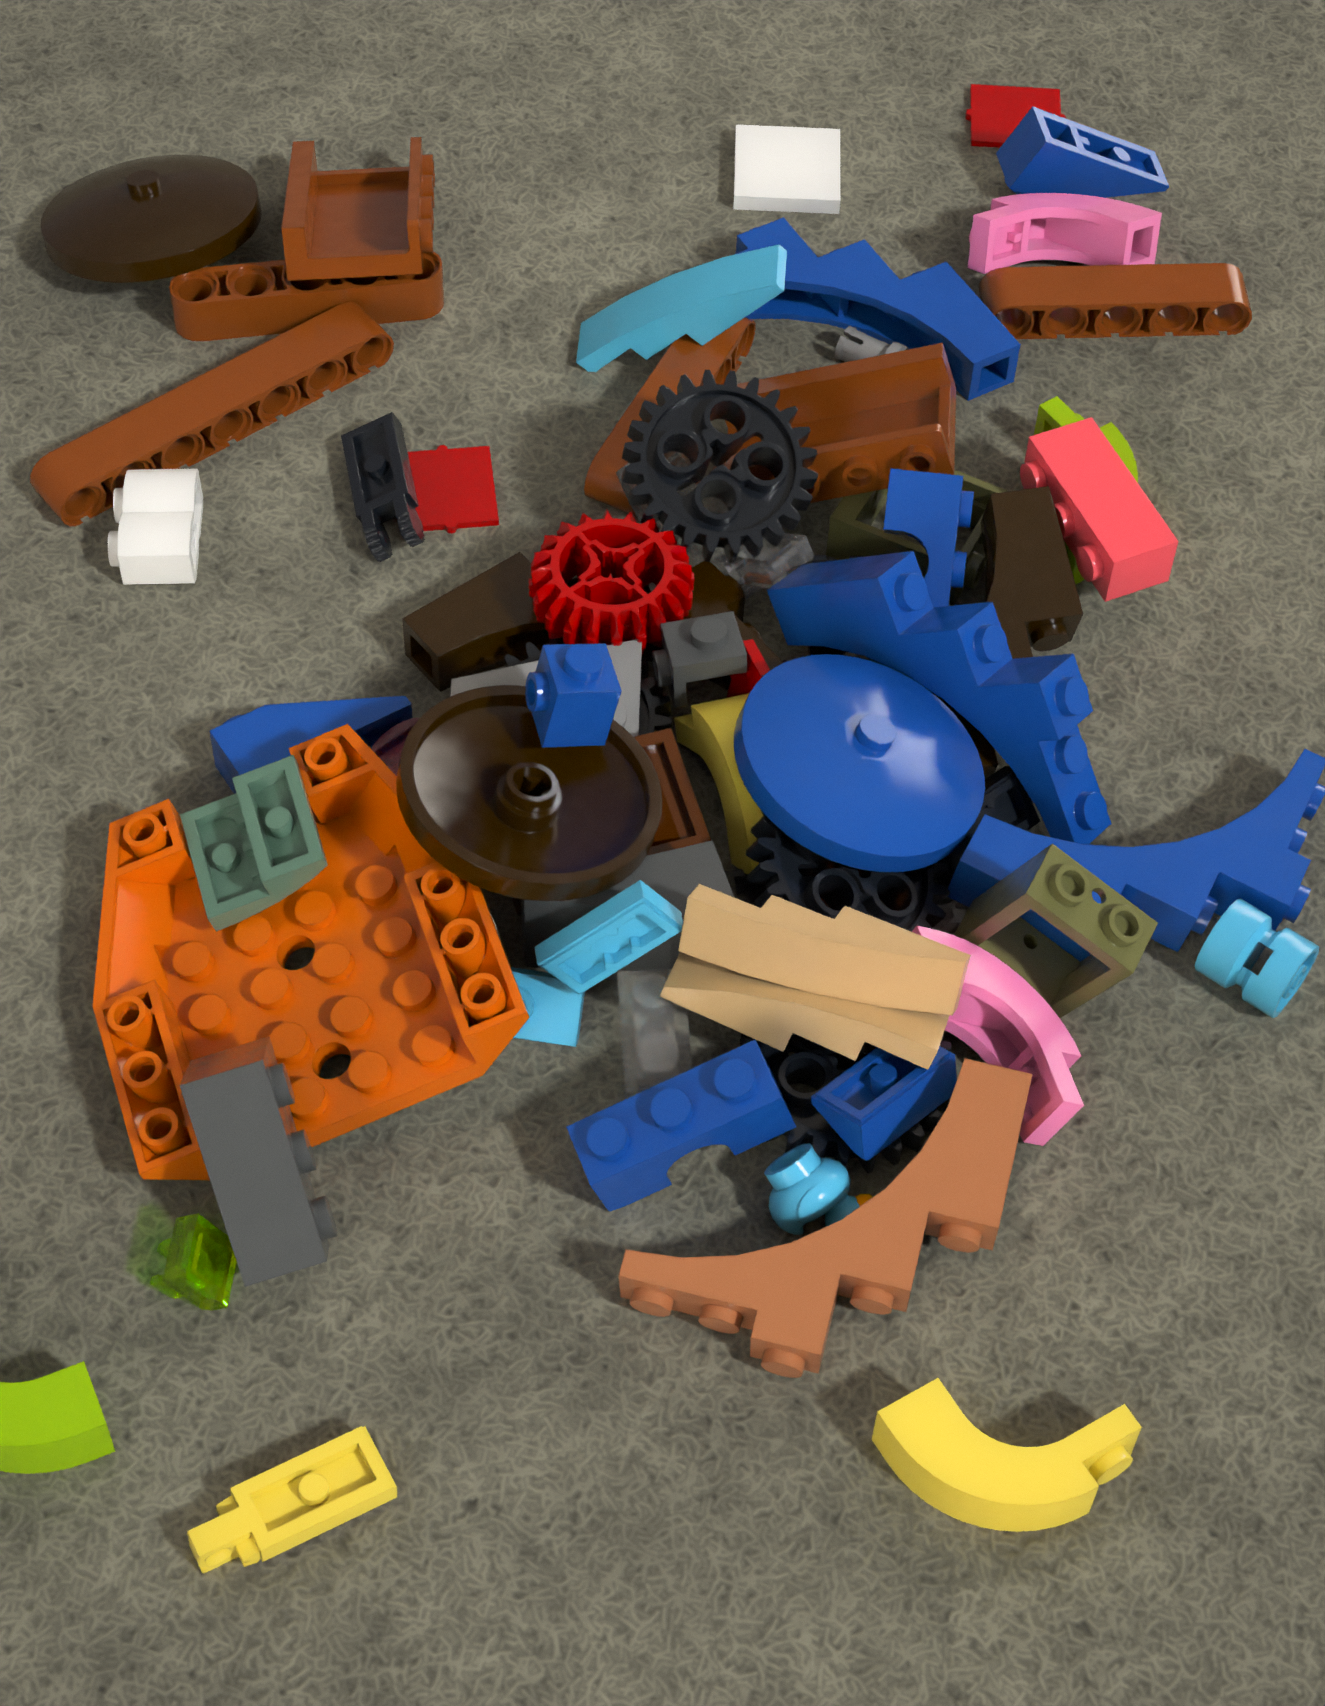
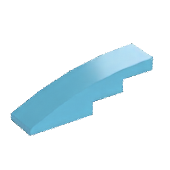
[576,245,787,372]

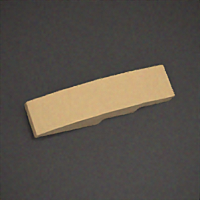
[678,884,971,1016]
[660,952,950,1070]

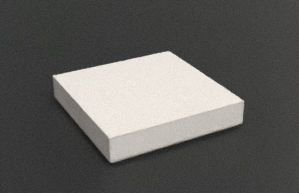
[733,125,841,214]

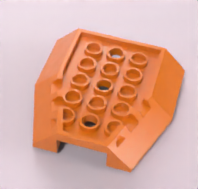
[93,724,529,1181]

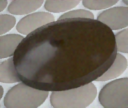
[41,155,262,283]
[396,685,663,901]

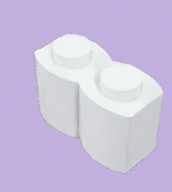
[108,469,203,585]

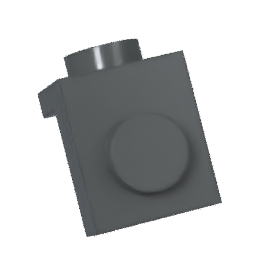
[652,611,747,708]

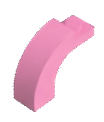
[968,193,1162,274]
[912,925,1084,1146]

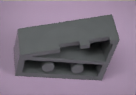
[179,1036,337,1287]

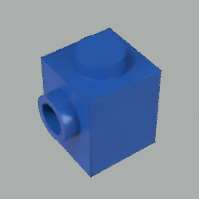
[525,643,622,748]

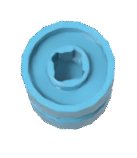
[1194,898,1319,1018]

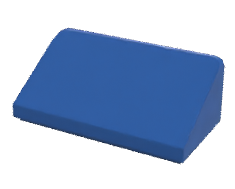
[811,1046,957,1161]

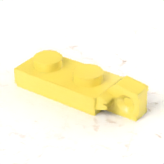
[187,1426,397,1573]

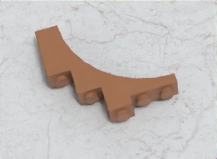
[618,1058,1033,1378]

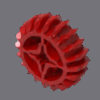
[529,509,695,654]

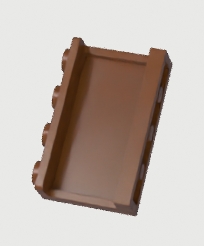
[281,137,435,281]
[712,343,956,513]

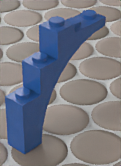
[733,217,1021,401]
[767,551,1112,845]
[947,749,1325,961]

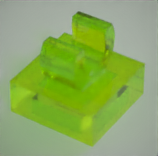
[150,1213,237,1311]

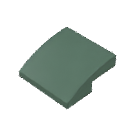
[180,755,328,932]

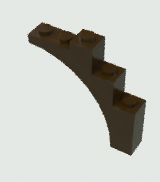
[929,486,1083,779]
[402,552,787,692]

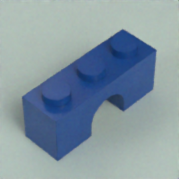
[883,468,974,607]
[566,1040,796,1212]

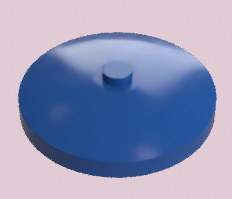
[734,654,985,872]

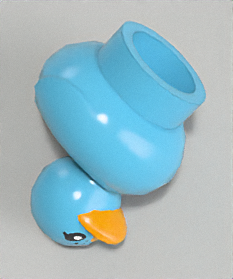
[764,1143,873,1235]

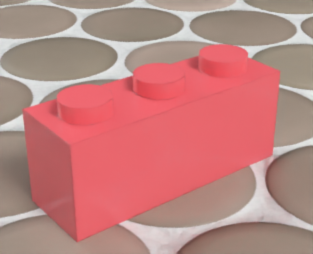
[1020,417,1178,602]

